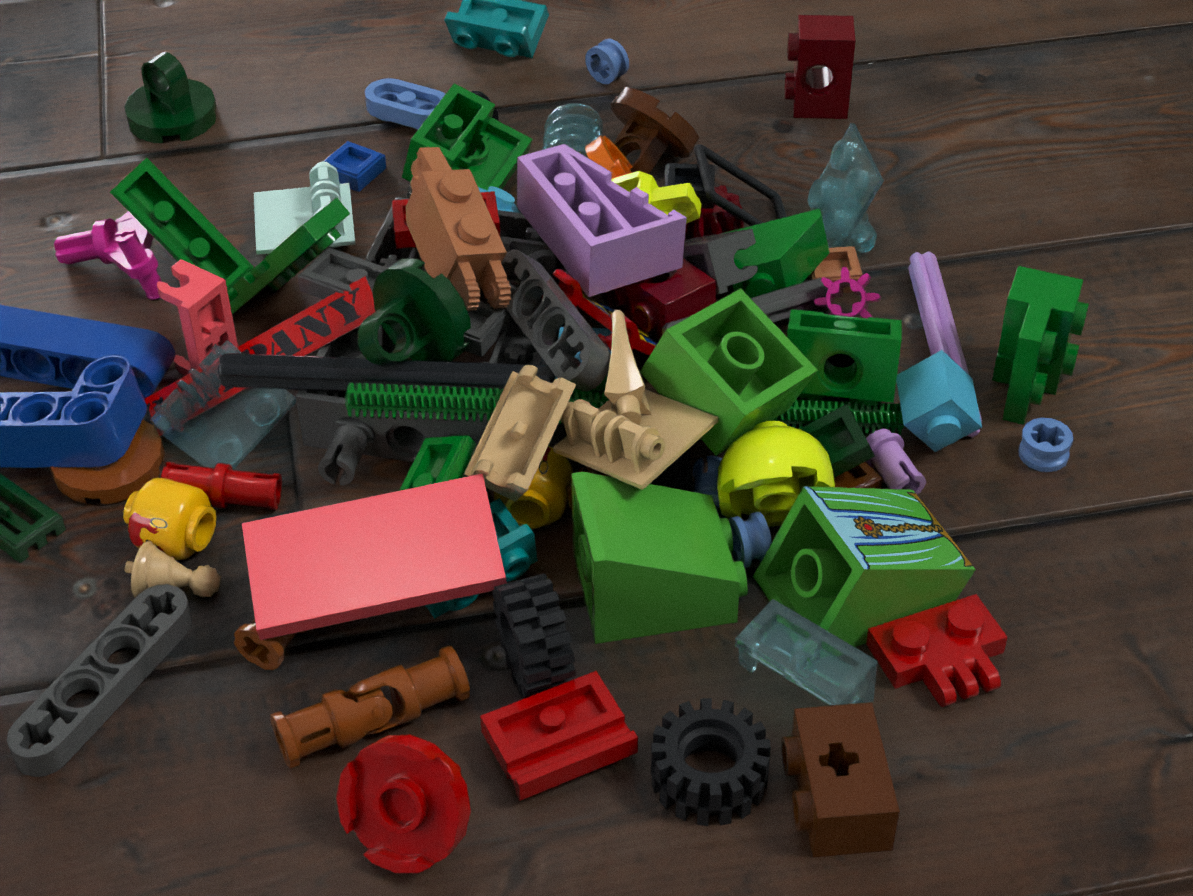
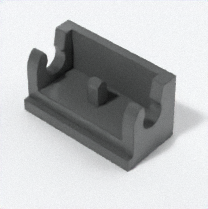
[683,229,758,295]

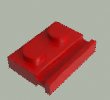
[480,671,638,801]

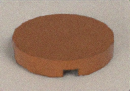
[50,419,165,504]

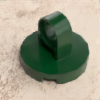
[124,52,217,143]
[358,259,471,365]

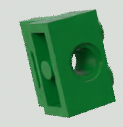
[401,83,533,190]
[992,266,1089,425]
[787,309,902,406]

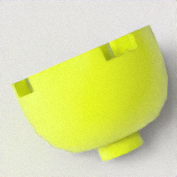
[717,421,835,527]

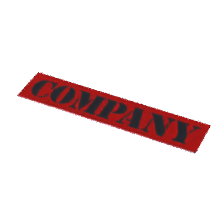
[143,276,376,436]

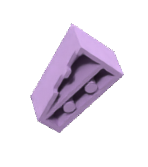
[517,144,687,297]

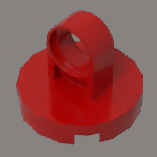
[336,734,471,873]

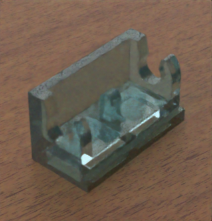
[735,599,878,706]

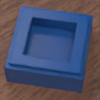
[323,141,386,192]

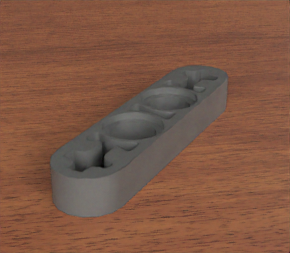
[501,250,610,392]
[6,584,192,777]

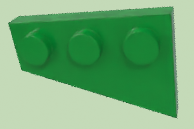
[228,197,350,315]

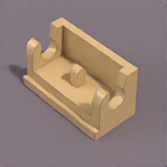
[463,365,576,502]

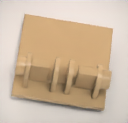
[553,389,719,490]

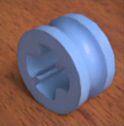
[585,39,629,84]
[1018,417,1073,472]
[729,512,772,568]

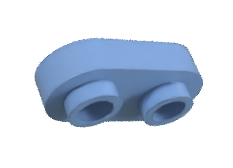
[365,78,445,130]

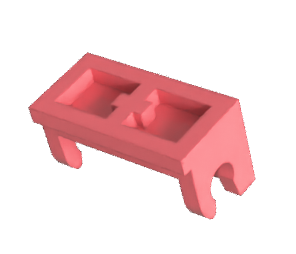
[157,259,238,376]

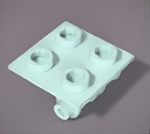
[254,162,356,255]

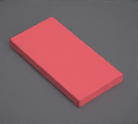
[242,474,507,640]

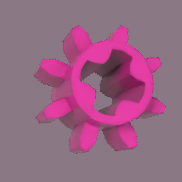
[814,267,881,318]

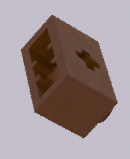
[781,702,900,857]

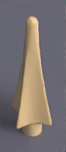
[604,310,651,425]

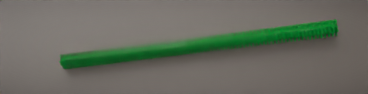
[345,382,904,435]

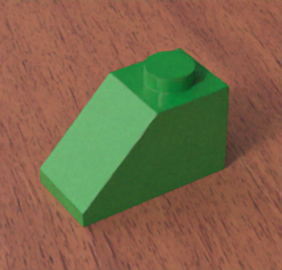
[725,209,830,298]

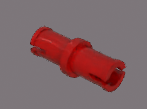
[161,462,282,510]

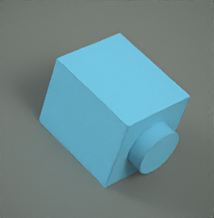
[896,350,982,452]

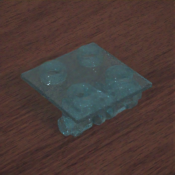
[807,123,884,252]
[150,340,297,470]

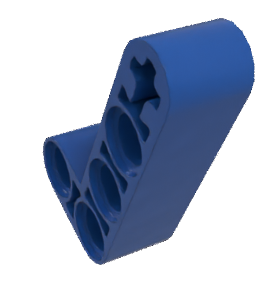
[0,355,147,468]

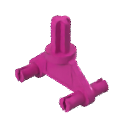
[54,211,162,300]

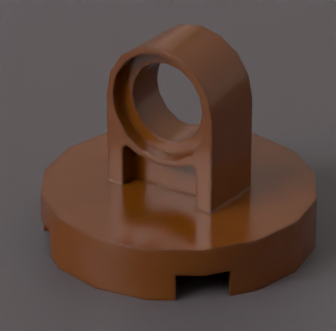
[611,87,699,174]

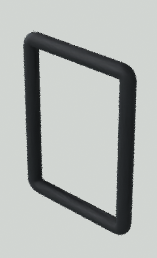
[694,144,787,226]

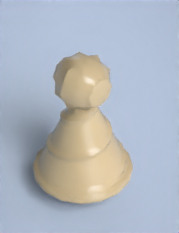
[125,541,221,598]

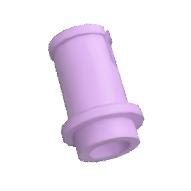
[866,429,926,495]

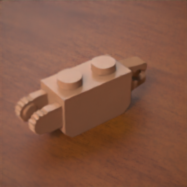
[406,147,512,311]

